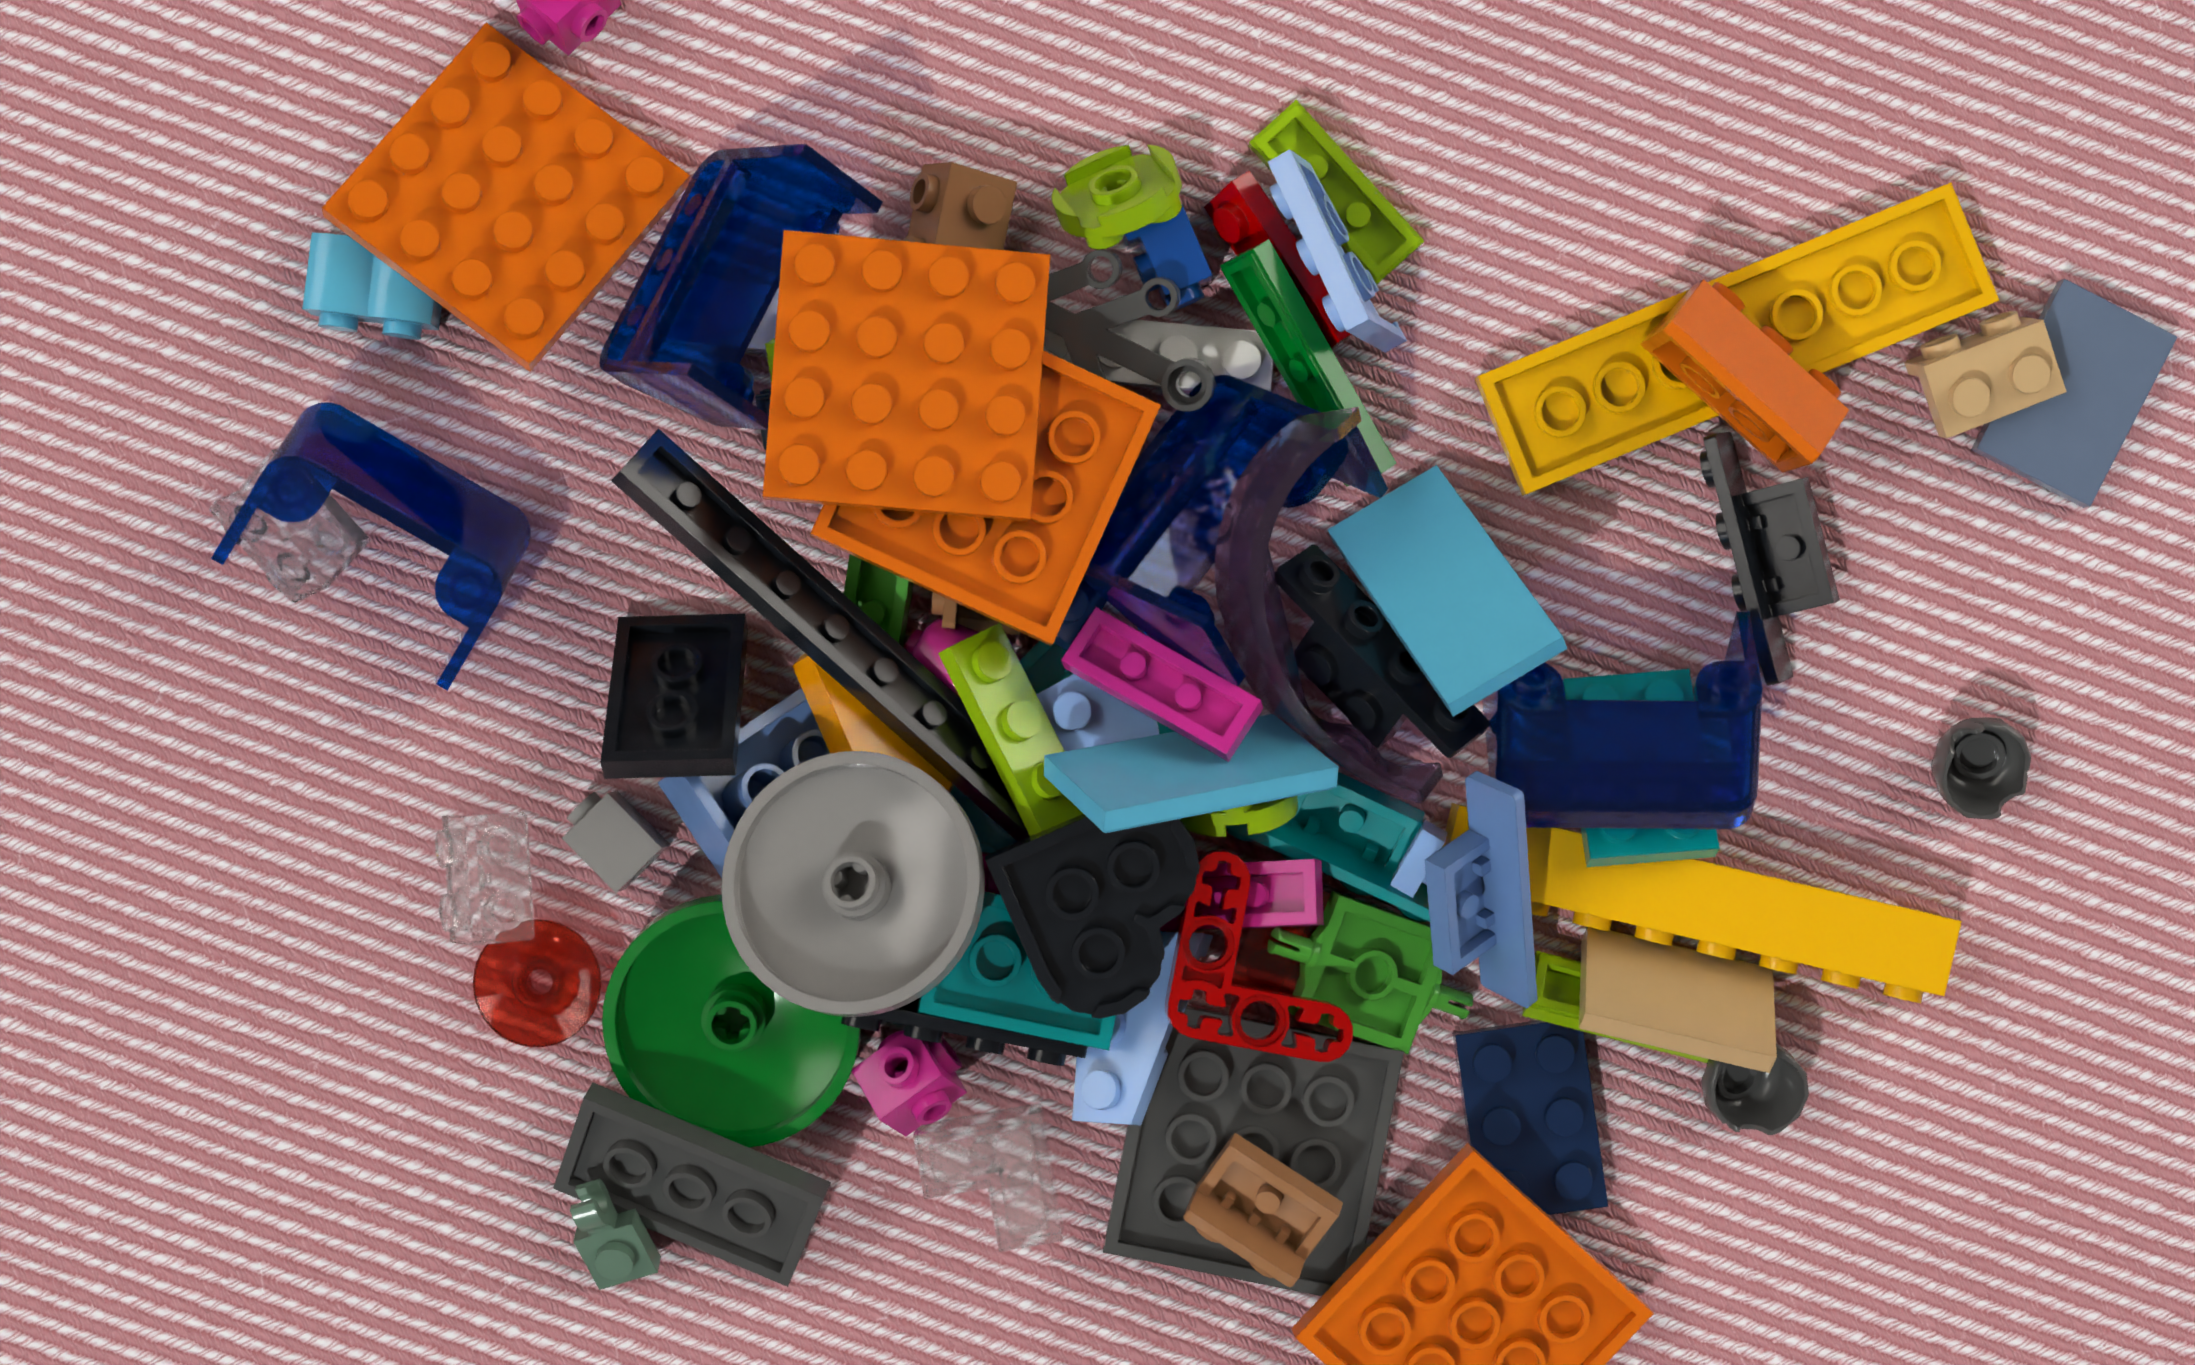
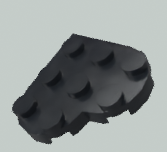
[985,814,1200,1019]

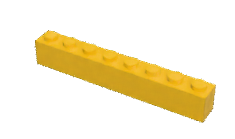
[1443,803,1962,1003]

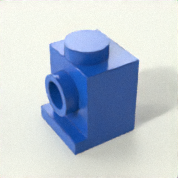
[1123,204,1213,310]

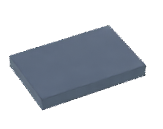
[1971,278,2177,508]

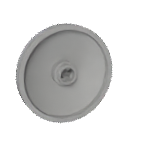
[721,751,985,1017]

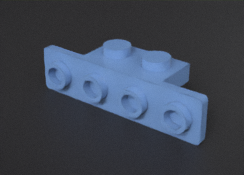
[1425,771,1537,1008]

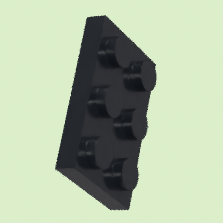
[600,613,748,779]

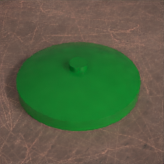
[602,895,862,1148]

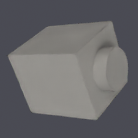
[562,791,671,893]

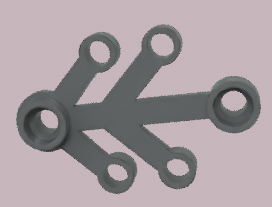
[1044,249,1216,411]

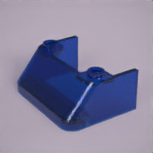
[599,144,883,430]
[1083,375,1388,686]
[211,402,531,691]
[1482,611,1763,829]

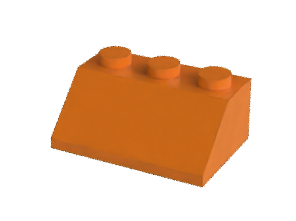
[1640,279,1849,473]

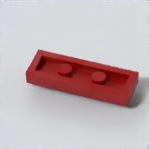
[1204,170,1352,350]

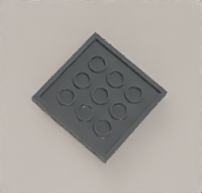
[1103,1006,1404,1296]

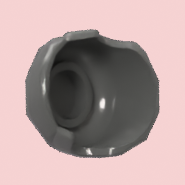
[1931,717,2031,820]
[1701,1043,1809,1135]

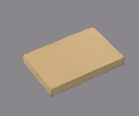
[1579,927,1777,1073]

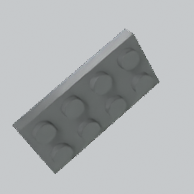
[553,1082,831,1287]

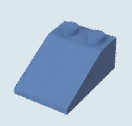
[658,688,830,878]

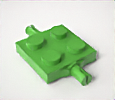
[1267,891,1473,1054]

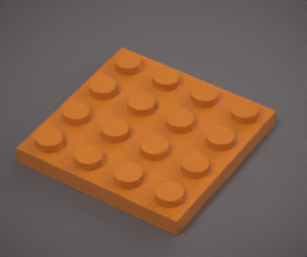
[322,22,690,372]
[762,230,1051,522]
[810,350,1161,646]
[1291,1143,1654,1365]

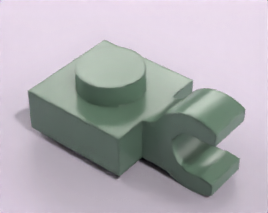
[570,1178,661,1290]

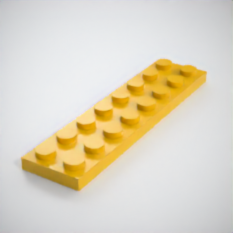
[1475,182,2000,496]

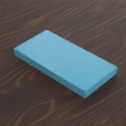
[1328,465,1567,717]
[1044,714,1339,833]

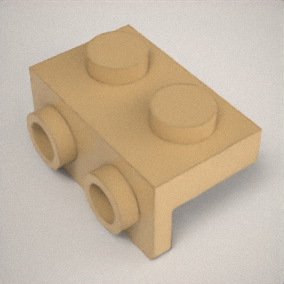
[1904,311,2067,438]

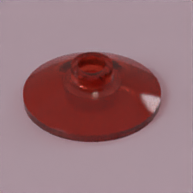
[473,919,602,1047]

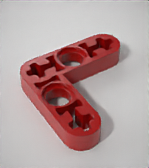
[1165,850,1353,1062]

